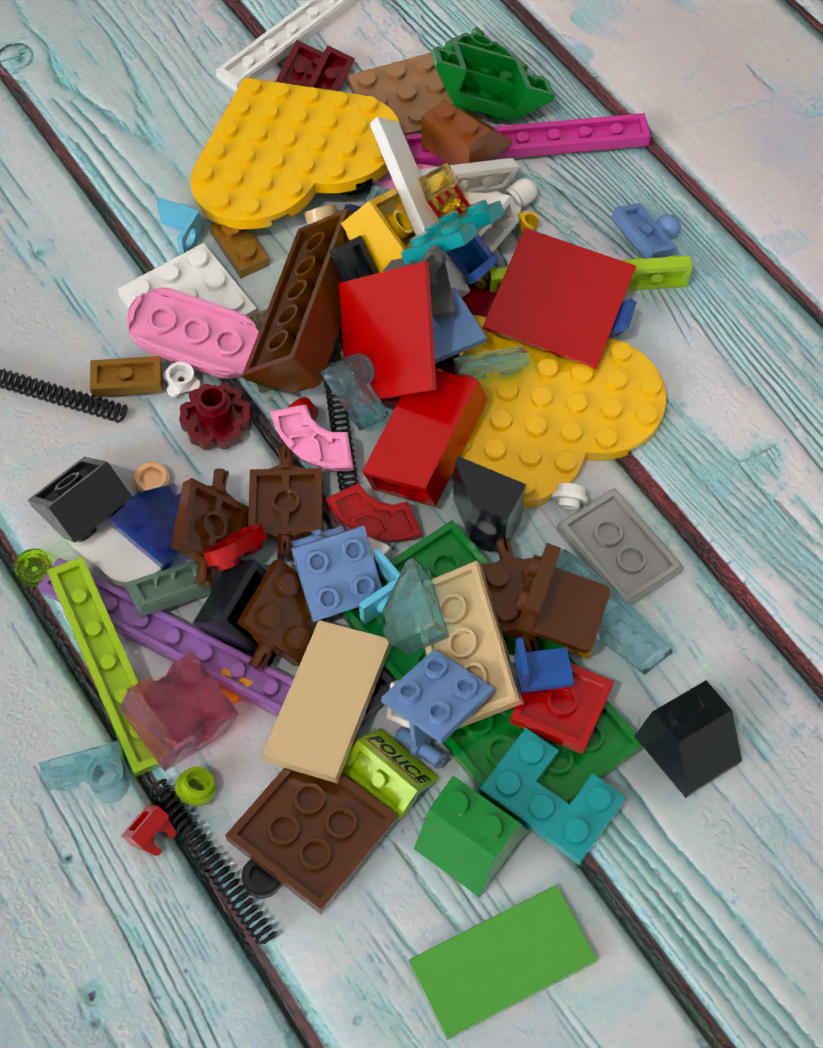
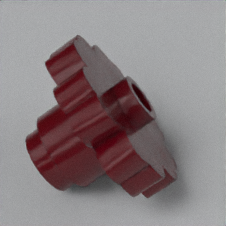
[179,383,252,450]

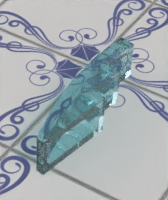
[555,549,673,675]

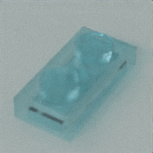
[453,346,530,380]

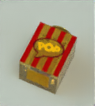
[418,162,471,218]

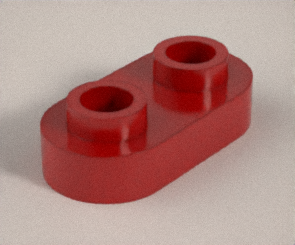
[203,523,267,571]

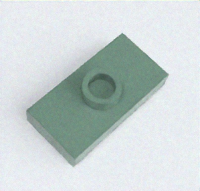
[126,560,211,617]

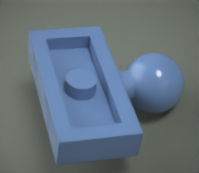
[611,203,681,259]

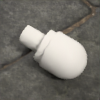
[504,178,538,209]

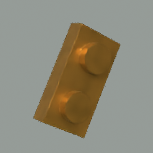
[209,223,270,279]
[90,356,162,397]

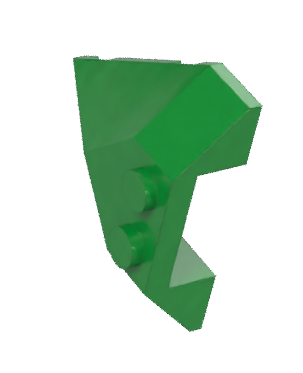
[431,27,555,121]

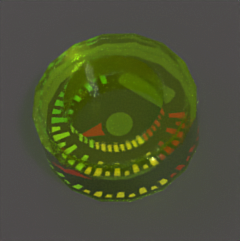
[14,548,53,587]

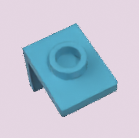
[157,198,203,255]
[359,548,406,624]

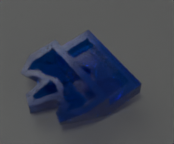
[109,483,183,570]

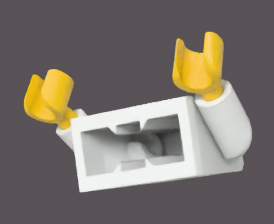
[438,191,539,290]

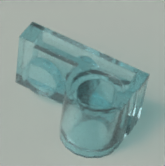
[39,741,129,803]

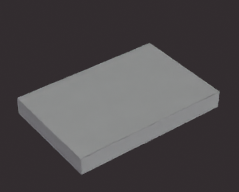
[556,488,684,611]

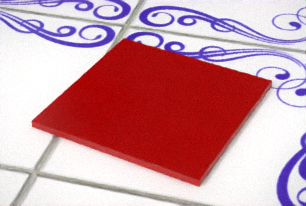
[482,228,636,369]
[339,261,437,405]

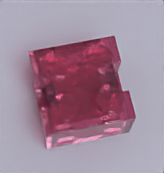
[119,652,239,771]

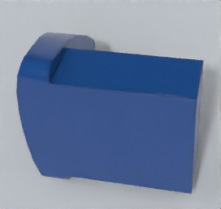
[446,234,499,284]

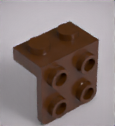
[515,543,610,653]

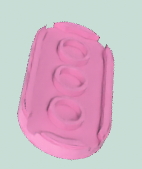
[127,287,259,379]

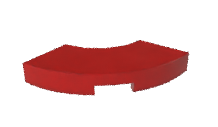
[325,483,423,541]

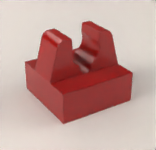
[121,805,177,856]

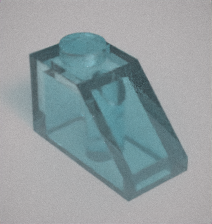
[383,558,450,655]

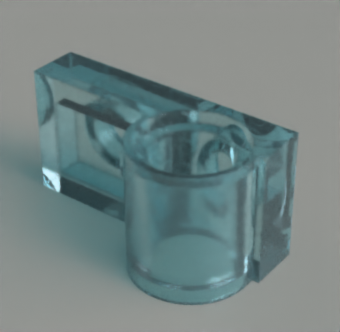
[321,353,389,431]

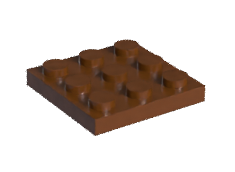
[225,768,398,915]

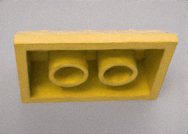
[341,187,416,273]

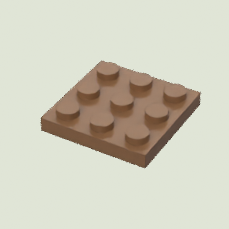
[347,52,454,135]

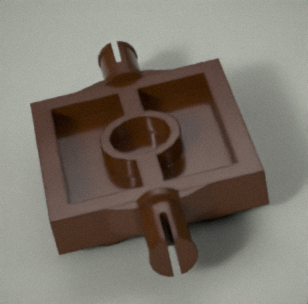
[248,446,323,561]
[171,468,249,587]
[481,538,540,652]
[237,559,328,672]

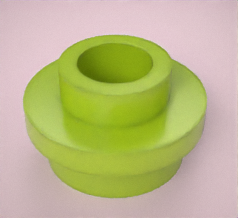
[175,766,216,806]

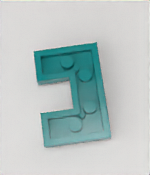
[400,200,505,265]
[479,728,626,866]

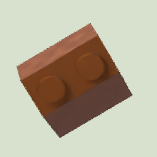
[421,100,512,165]

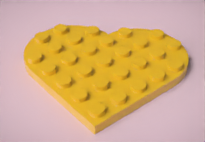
[190,77,400,230]
[453,315,666,509]

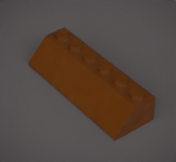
[242,208,352,393]

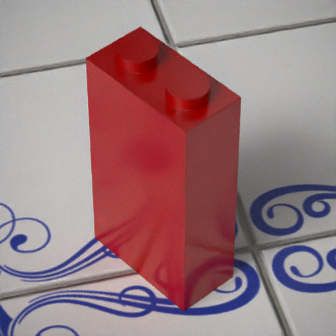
[362,368,488,507]

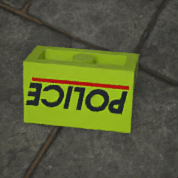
[342,728,439,820]

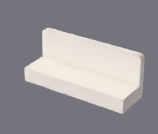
[419,158,519,201]

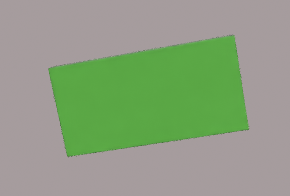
[409,885,598,1041]

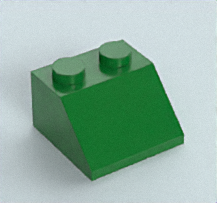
[414,776,527,897]

